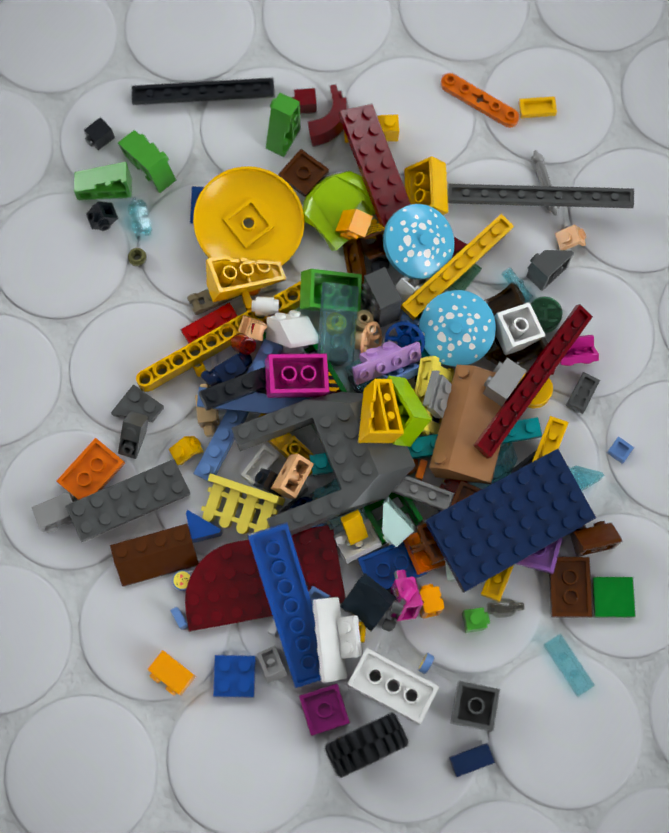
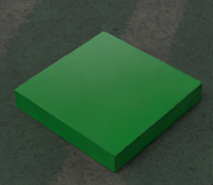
[592,577,636,618]

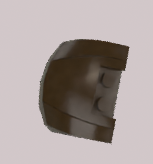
[484,283,548,365]

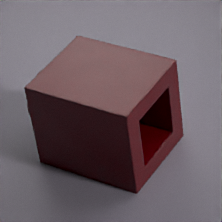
[291,88,317,114]

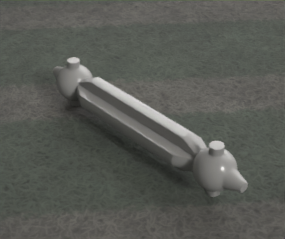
[531,150,560,215]

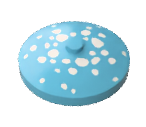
[383,204,454,280]
[419,290,496,367]

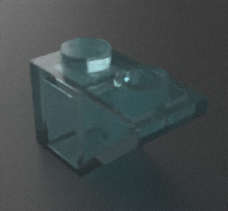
[492,443,518,483]

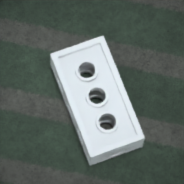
[347,648,439,725]

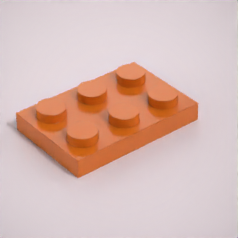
[57,438,125,500]

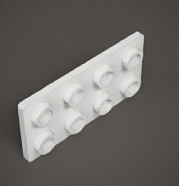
[313,597,362,683]

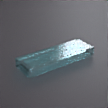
[543,633,595,697]

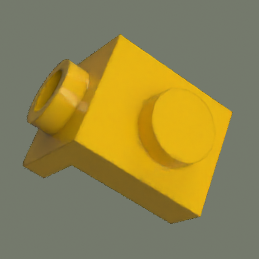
[168,436,203,465]

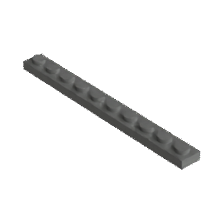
[448,184,634,208]

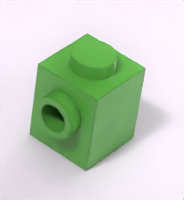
[462,607,490,633]

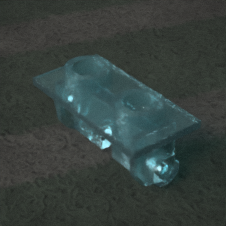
[128,197,152,239]

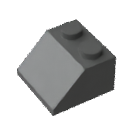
[526,250,574,291]

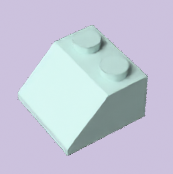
[382,496,415,547]

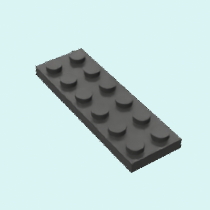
[65,459,190,542]

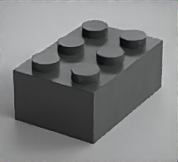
[361,267,402,327]

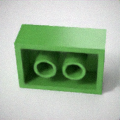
[300,269,362,314]

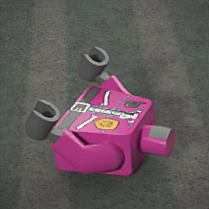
[382,570,423,632]

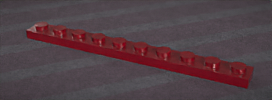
[473,304,593,459]

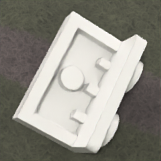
[334,519,382,564]

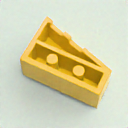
[358,379,404,443]

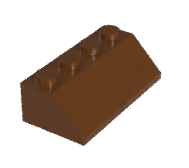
[110,524,199,587]

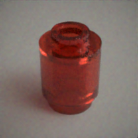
[231,333,256,355]

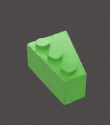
[74,162,132,200]

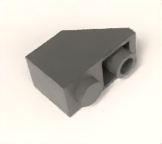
[118,411,149,459]

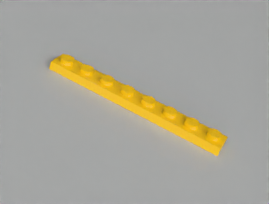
[401,214,514,321]

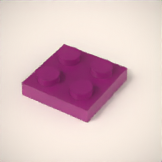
[299,683,350,736]

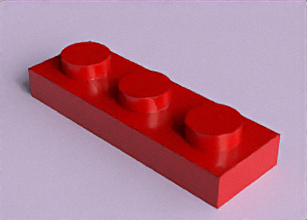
[181,302,238,344]

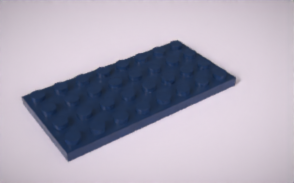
[424,449,596,593]

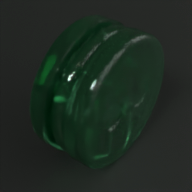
[531,296,563,334]

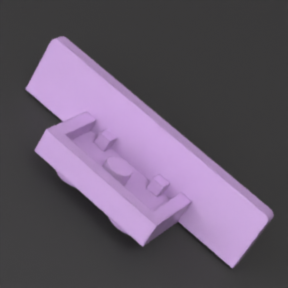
[352,342,422,385]

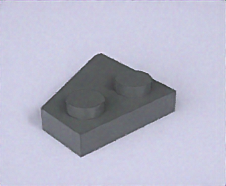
[111,384,164,422]

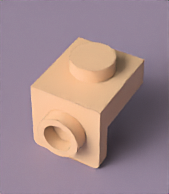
[555,225,586,250]

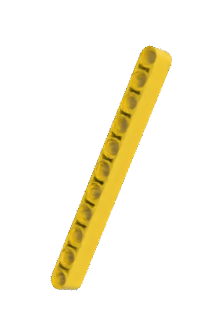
[136,281,301,392]

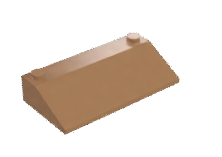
[429,364,515,484]

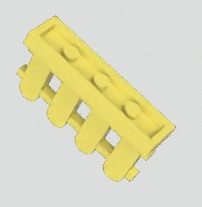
[415,356,454,436]
[201,473,285,534]

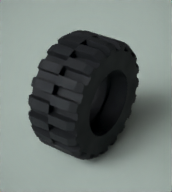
[325,712,408,778]

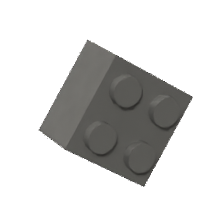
[450,681,500,732]

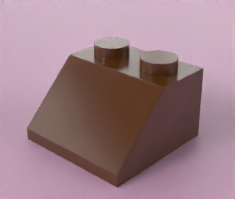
[570,521,622,557]

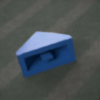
[186,510,223,543]

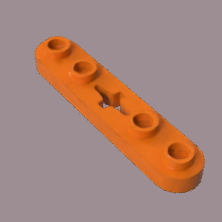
[441,73,519,128]

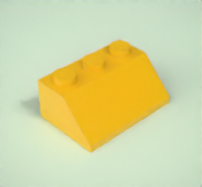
[404,156,448,215]

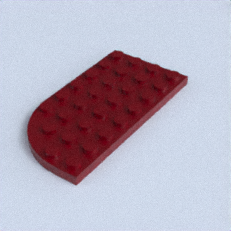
[185,524,346,632]

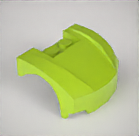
[302,171,376,251]

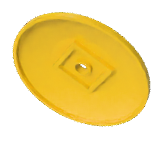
[193,166,305,266]

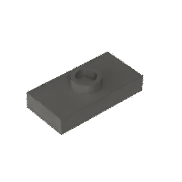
[566,372,600,414]

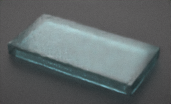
[317,282,359,363]

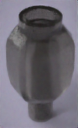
[487,598,524,618]

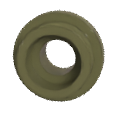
[128,248,147,266]

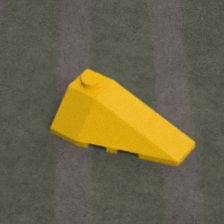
[206,255,287,302]

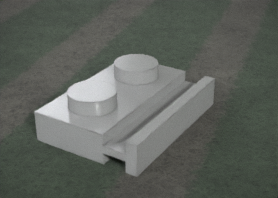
[422,370,452,418]

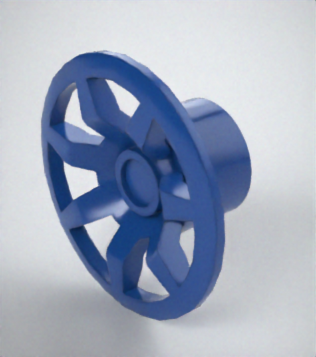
[384,321,425,353]

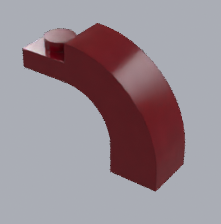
[307,84,349,147]

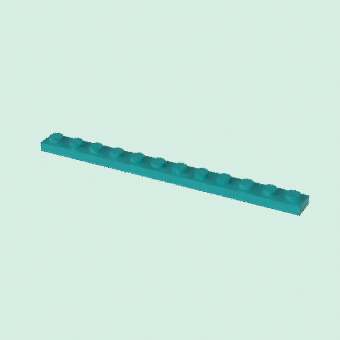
[309,417,542,476]

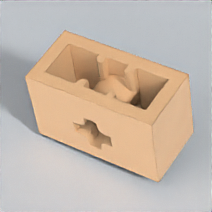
[271,454,314,499]

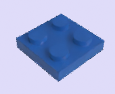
[213,655,256,697]

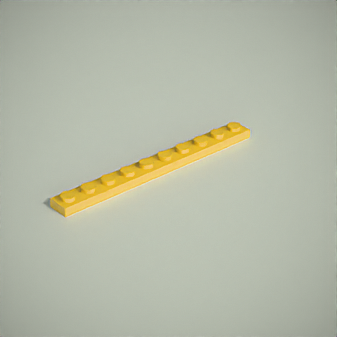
[481,416,569,603]

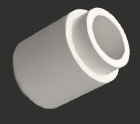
[252,297,279,316]

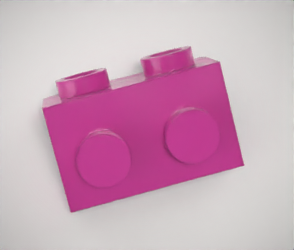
[560,335,599,366]

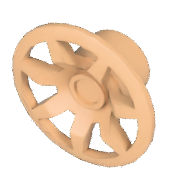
[352,321,382,353]

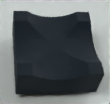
[340,573,396,631]

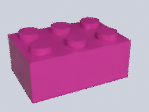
[265,354,329,398]

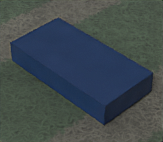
[449,743,495,777]

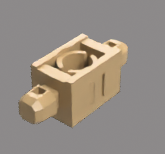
[195,384,220,437]

